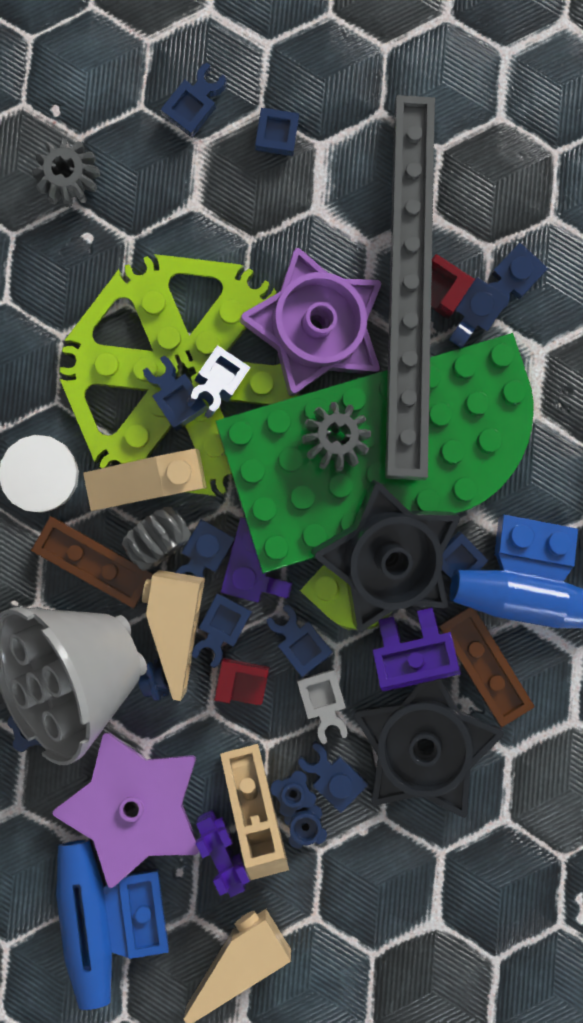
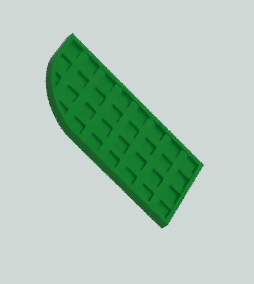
[215,333,534,574]

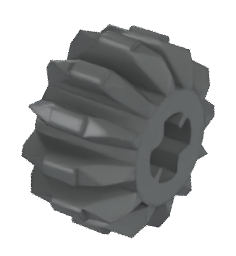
[32,137,100,208]
[301,402,371,472]
[122,507,191,571]

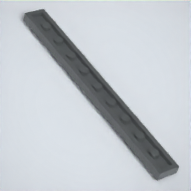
[385,95,435,480]

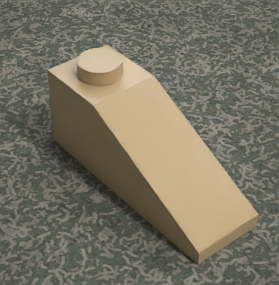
[83,448,207,511]
[142,570,205,701]
[220,744,289,880]
[183,909,291,1023]

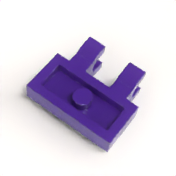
[220,517,293,603]
[373,608,461,692]
[195,809,250,898]

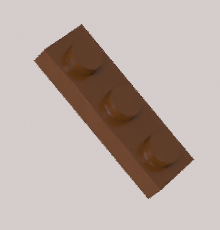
[31,516,154,609]
[438,607,535,728]

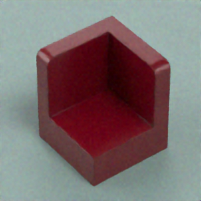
[431,254,475,319]
[214,658,269,705]

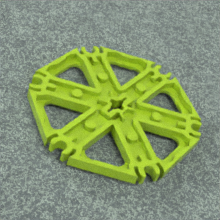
[59,254,298,496]

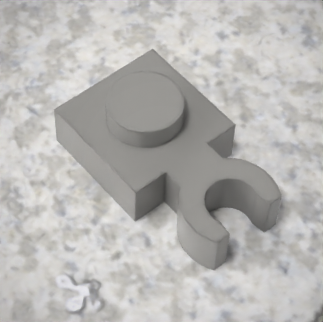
[297,669,348,744]

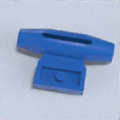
[449,514,583,629]
[56,839,169,1010]

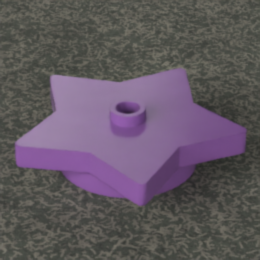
[240,248,381,396]
[53,732,199,888]

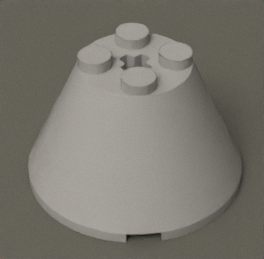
[0,607,147,765]

